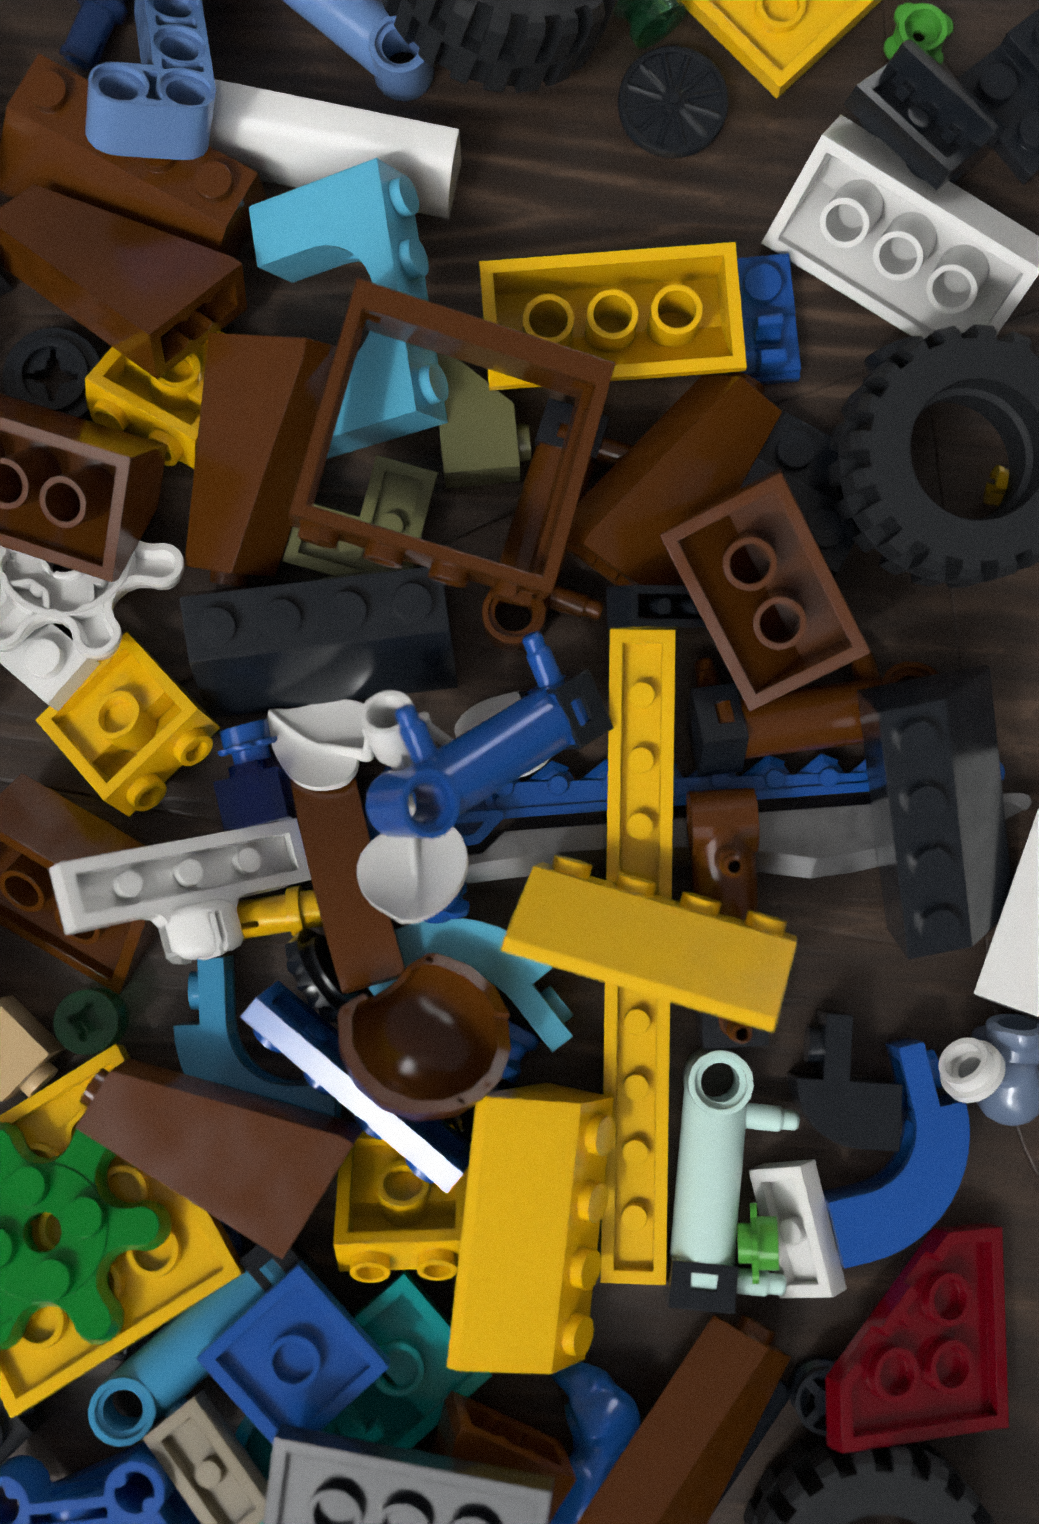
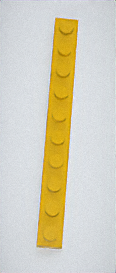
[601,629,676,1285]

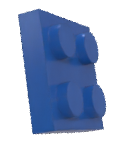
[196,1259,391,1445]

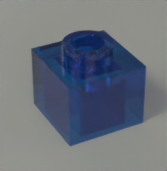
[213,759,296,832]

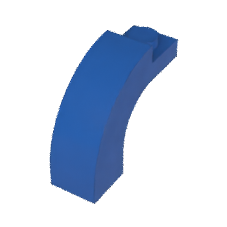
[823,1037,970,1268]

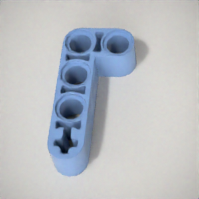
[85,0,216,160]

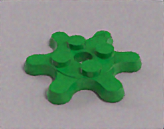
[0,1122,172,1350]

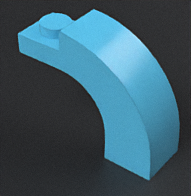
[368,918,574,1053]

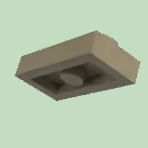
[142,1390,268,1524]

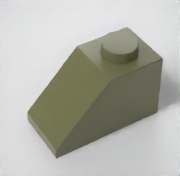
[437,353,531,488]

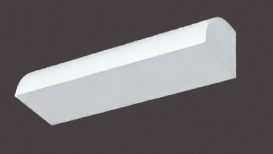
[209,79,462,219]
[973,808,1039,1019]

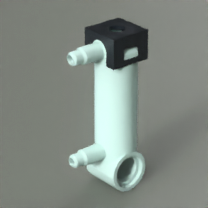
[663,1047,800,1314]

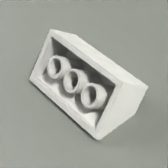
[762,115,1039,339]

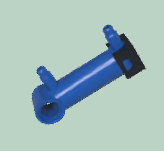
[366,631,614,839]

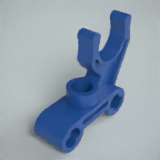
[0,1442,182,1524]

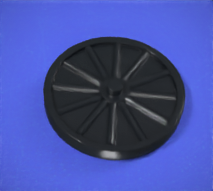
[618,46,729,158]

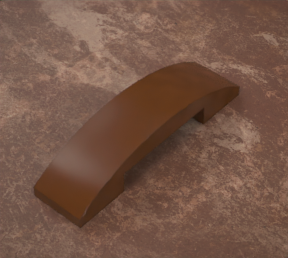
[290,773,406,994]

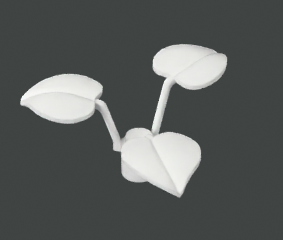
[268,690,549,924]

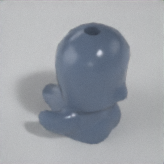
[971,1014,1039,1126]

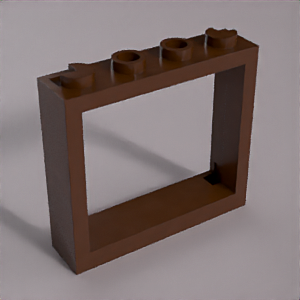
[286,278,616,607]

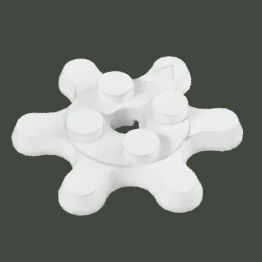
[0,540,185,660]

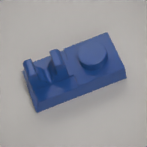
[737,253,801,385]

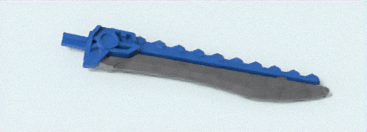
[303,753,1032,884]

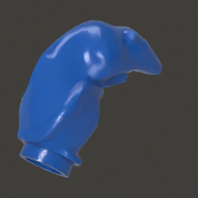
[549,1362,641,1524]

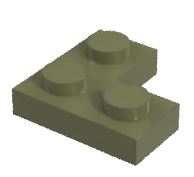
[283,455,439,575]

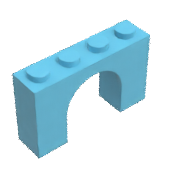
[248,158,448,459]

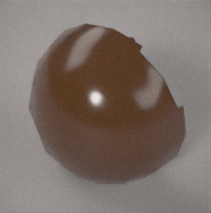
[338,953,511,1121]

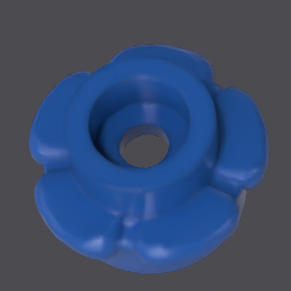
[217,718,278,767]

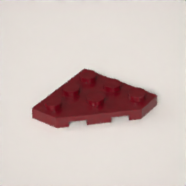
[825,1223,1009,1454]

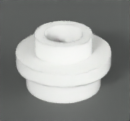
[938,1037,1006,1103]

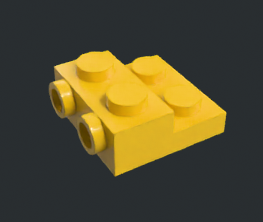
[85,331,225,469]
[35,631,221,817]
[333,1125,469,1283]

